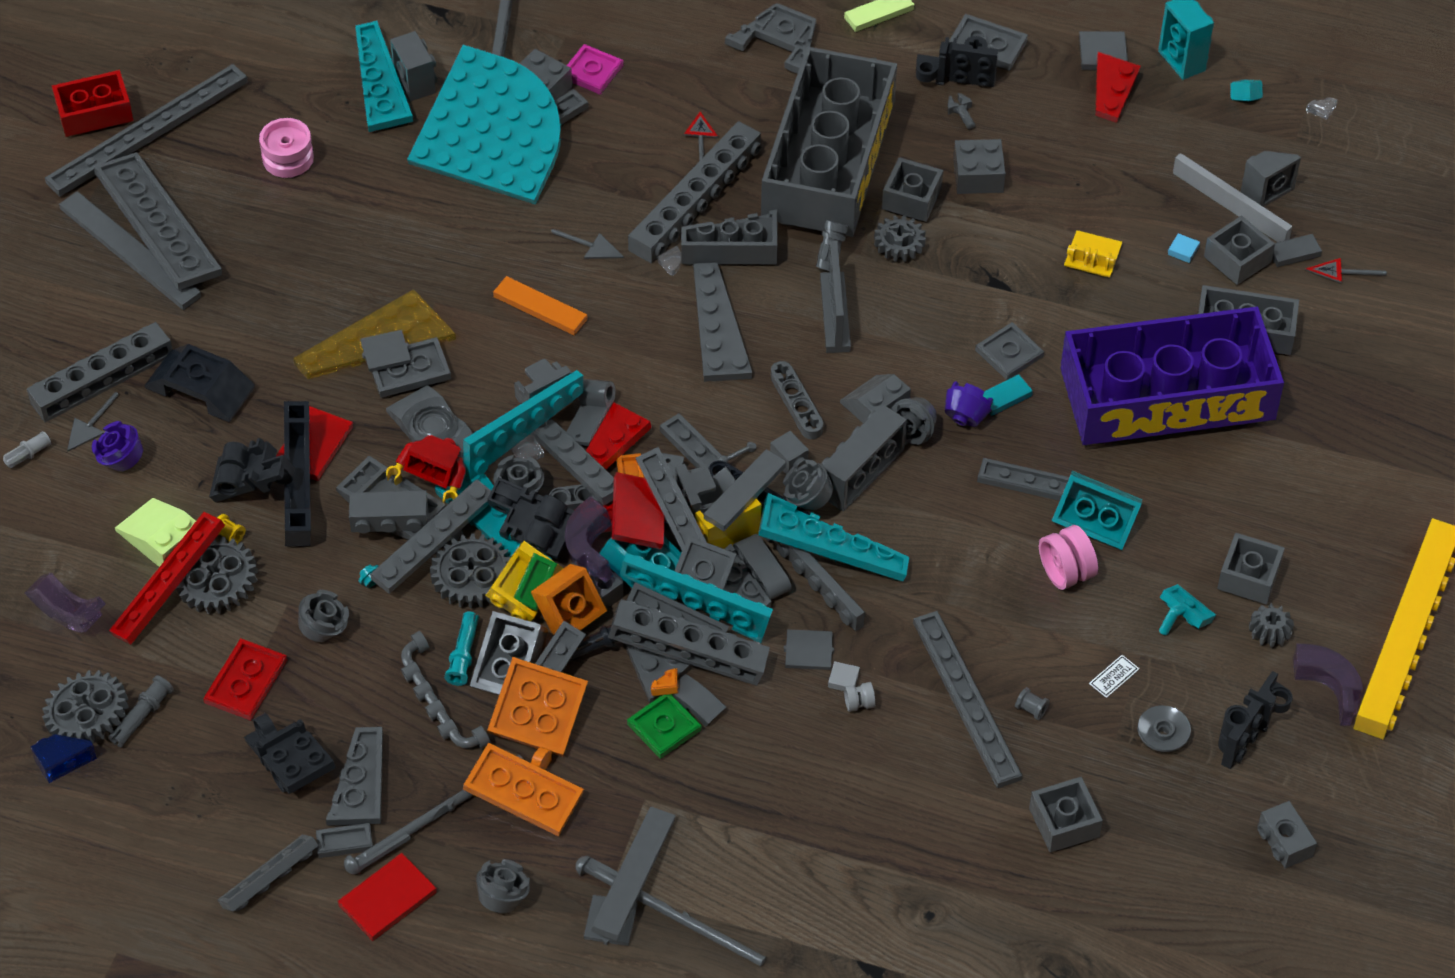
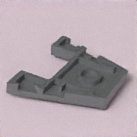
[725,3,816,74]

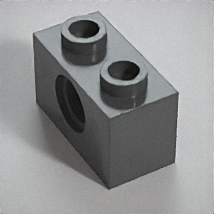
[1257,801,1317,869]

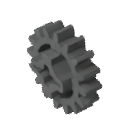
[874,215,926,261]

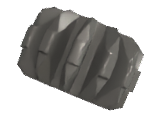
[1249,603,1294,648]

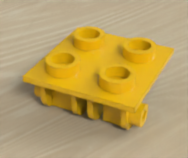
[1064,230,1122,278]

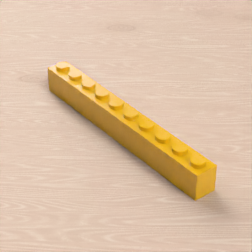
[1353,518,1455,740]

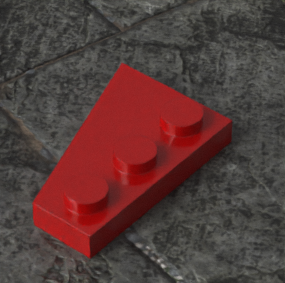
[1095,52,1141,123]
[586,402,652,470]

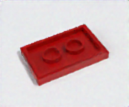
[276,406,353,481]
[612,472,664,549]
[203,638,288,721]
[338,853,437,941]

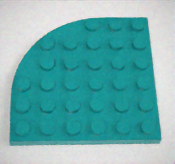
[407,45,561,205]

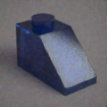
[30,734,97,783]

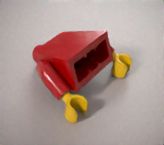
[386,435,466,504]

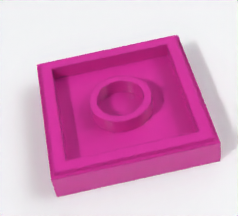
[567,44,623,95]

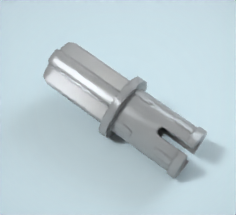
[3,431,51,468]

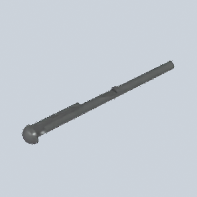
[344,755,524,874]
[575,856,766,966]

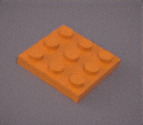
[487,657,588,757]

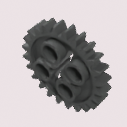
[430,533,511,608]
[176,537,258,614]
[42,670,129,746]

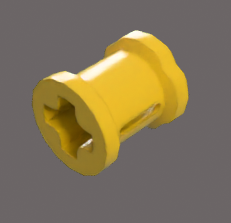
[217,514,246,544]

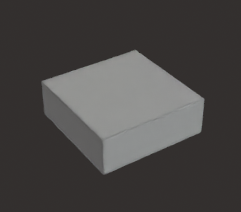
[828,661,860,691]

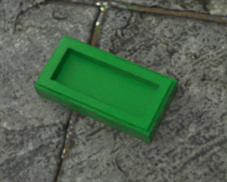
[513,553,557,611]

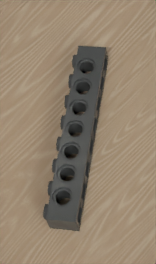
[628,121,762,264]

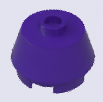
[945,381,994,427]
[92,421,143,471]

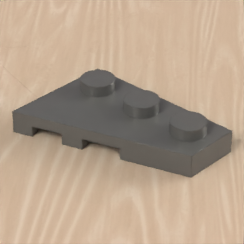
[723,544,771,608]

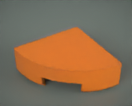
[651,668,679,696]

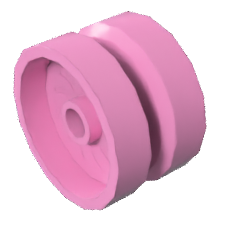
[259,118,313,178]
[1039,525,1098,590]

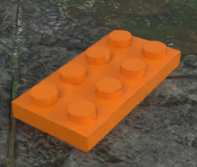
[463,743,584,837]

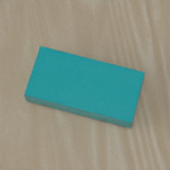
[983,374,1033,416]

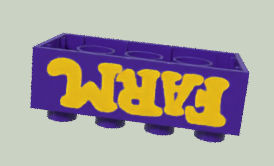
[1060,306,1284,445]

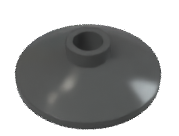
[1137,705,1191,752]

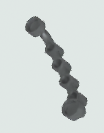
[401,631,491,749]

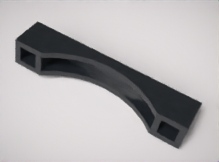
[284,401,311,546]

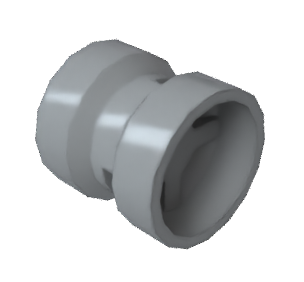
[844,682,875,712]

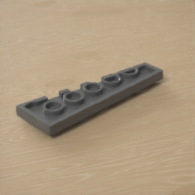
[693,262,752,382]

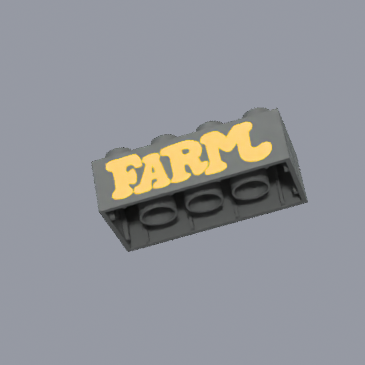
[761,47,897,237]

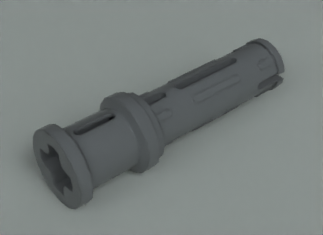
[108,675,174,747]

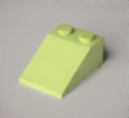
[115,498,196,567]

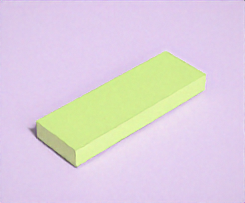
[844,0,914,32]

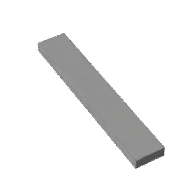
[1173,153,1292,242]

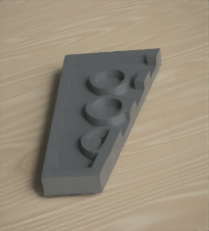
[326,727,383,826]

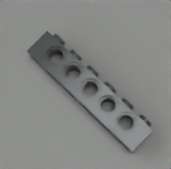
[27,322,172,422]
[608,599,770,686]

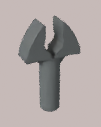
[947,93,975,130]

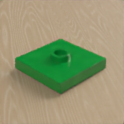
[627,694,701,759]

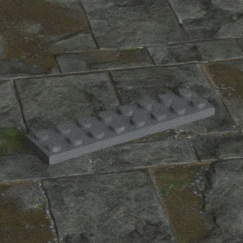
[94,152,222,290]

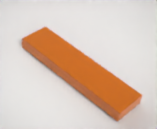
[493,276,587,336]

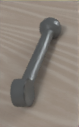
[719,442,756,463]

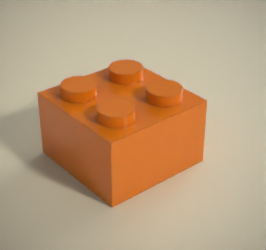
[531,564,607,635]

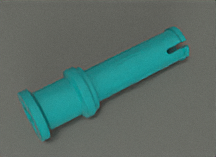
[444,612,479,686]

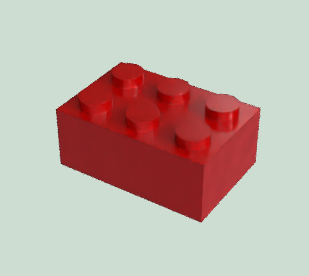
[52,70,134,137]

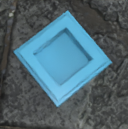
[1168,233,1200,263]

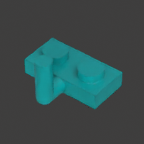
[1159,584,1216,635]

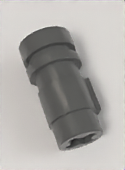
[816,220,849,271]

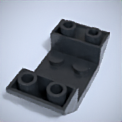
[145,344,255,422]

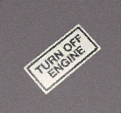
[1089,655,1139,698]

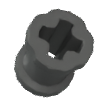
[1015,687,1050,720]

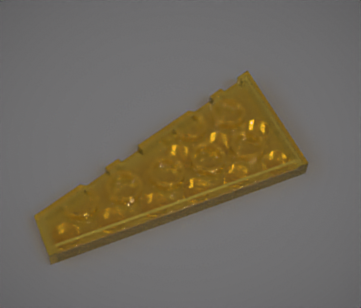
[293,289,456,379]

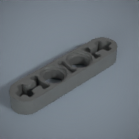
[771,361,823,439]

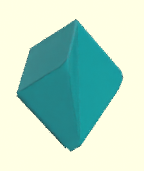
[1230,80,1263,101]

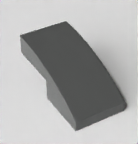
[671,674,726,727]

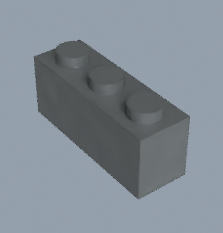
[349,490,428,533]

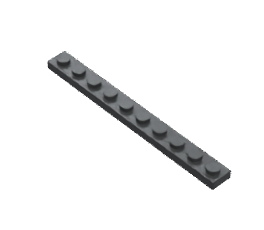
[45,64,248,197]

